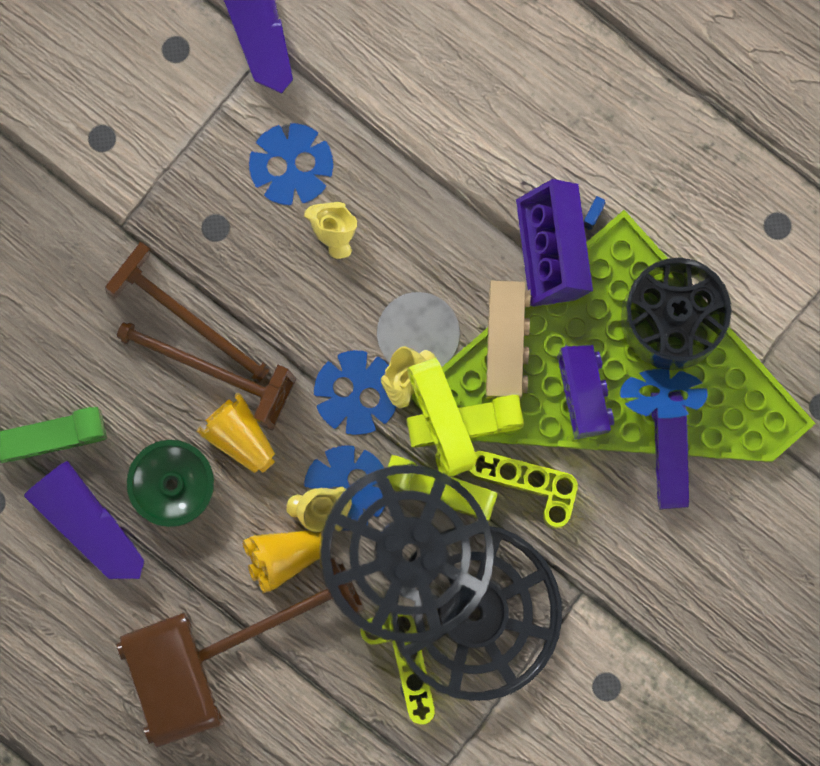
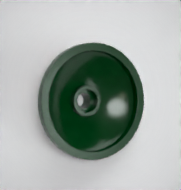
[127,440,214,527]

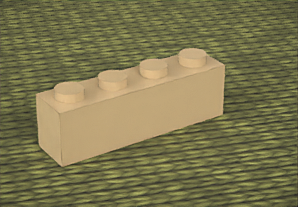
[486,281,531,400]

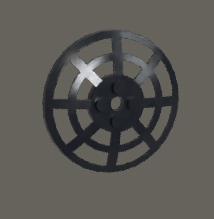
[319,465,494,642]
[390,525,562,701]

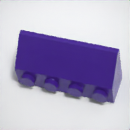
[516,179,593,307]

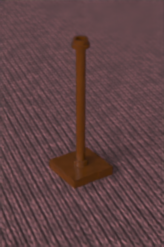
[105,242,270,383]
[117,322,296,431]
[198,557,365,662]

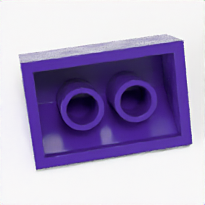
[557,345,614,440]

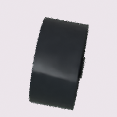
[620,258,732,370]

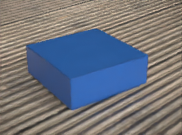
[584,196,606,230]

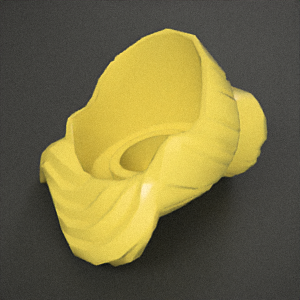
[304,202,357,259]
[381,346,436,409]
[286,486,352,532]

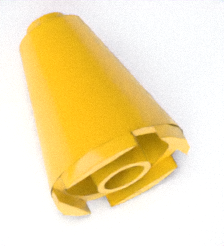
[196,393,275,473]

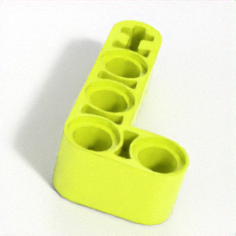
[407,358,477,477]
[406,395,524,448]
[468,451,578,529]
[387,455,498,521]
[360,614,435,724]

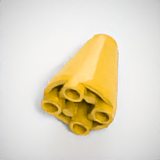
[242,530,322,593]

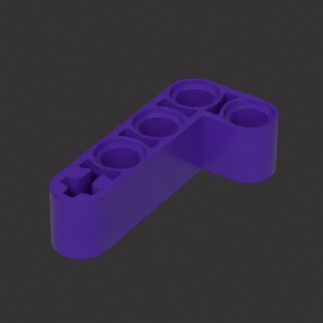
[650,391,689,510]

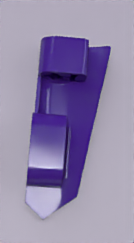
[224,0,293,94]
[24,461,145,579]

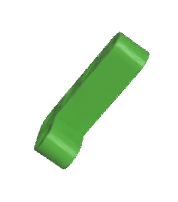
[0,407,107,463]

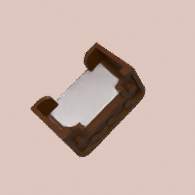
[116,612,224,748]

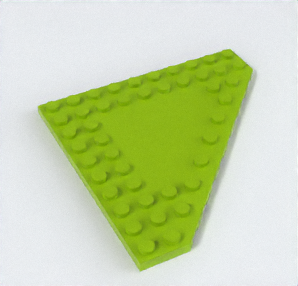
[411,210,816,462]

